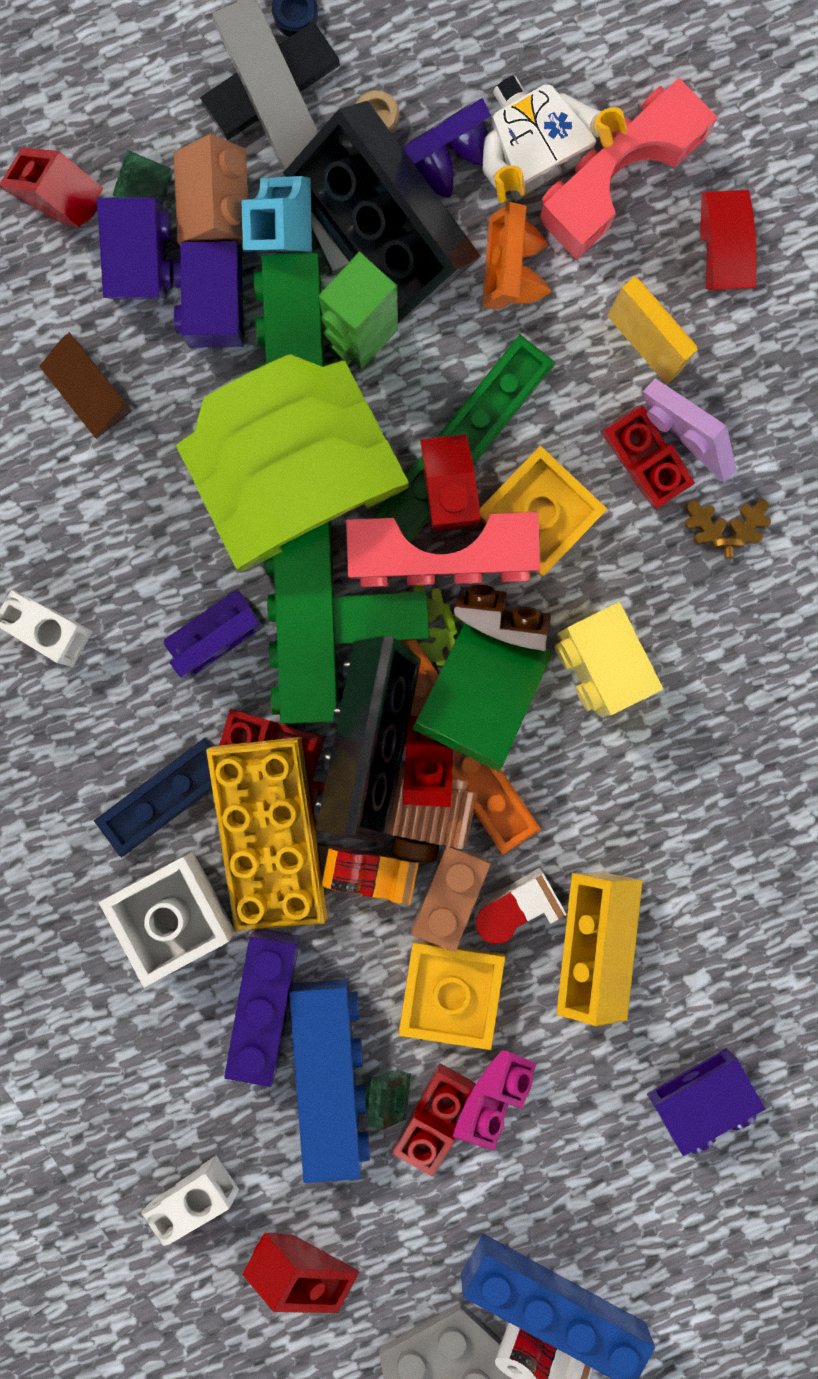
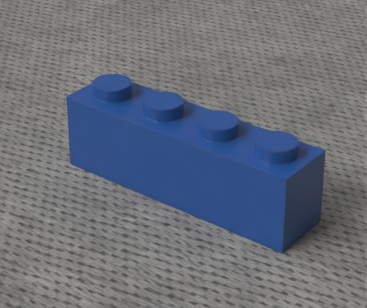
[289,979,370,1183]
[461,1233,655,1379]

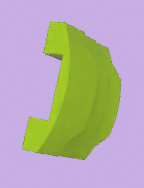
[176,354,409,573]

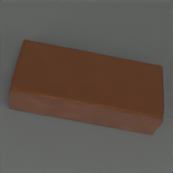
[39,332,132,439]

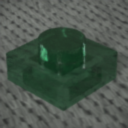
[112,150,174,203]
[366,1070,411,1130]

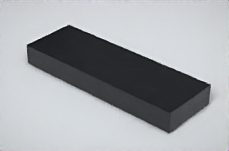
[200,21,340,141]

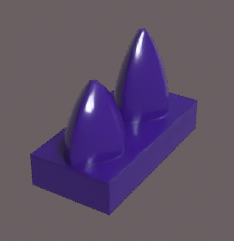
[402,98,491,198]

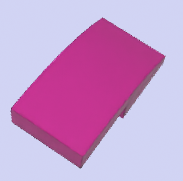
[452,1050,537,1151]

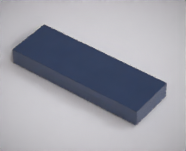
[94,737,213,858]

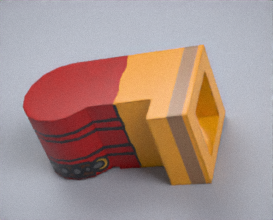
[322,847,419,905]

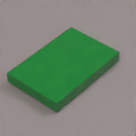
[413,623,552,772]

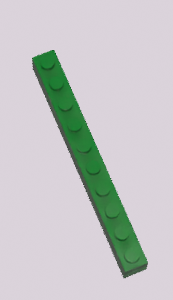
[254,253,339,724]

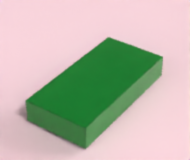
[333,592,429,645]

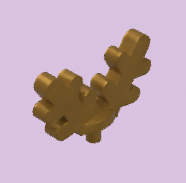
[684,499,771,559]

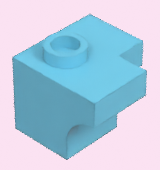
[241,176,312,253]

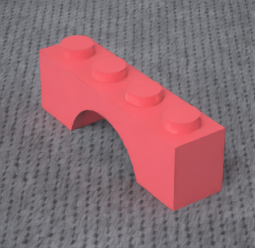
[539,77,718,260]
[346,512,540,588]

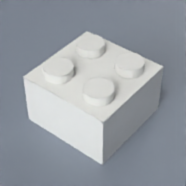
[98,851,236,987]

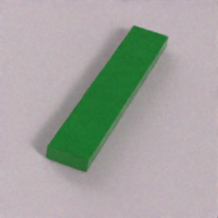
[371,334,556,543]

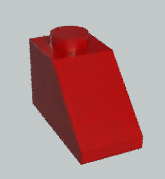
[0,147,104,228]
[420,434,481,533]
[242,1232,360,1313]

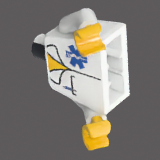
[483,76,628,203]

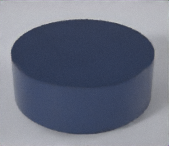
[272,0,318,37]

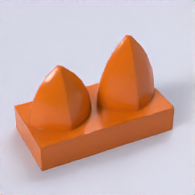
[482,202,552,309]

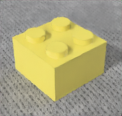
[554,602,663,716]

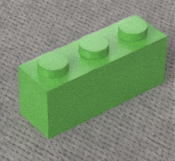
[318,252,398,370]

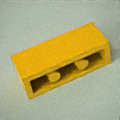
[556,872,643,1026]

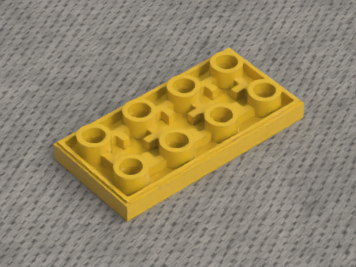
[206,737,328,931]

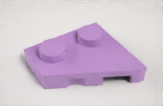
[643,378,736,483]

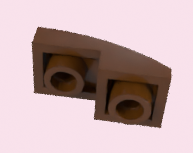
[454,585,551,651]

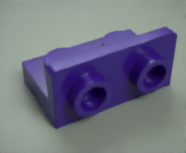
[164,590,265,679]

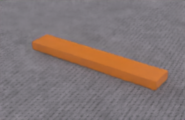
[399,640,541,855]

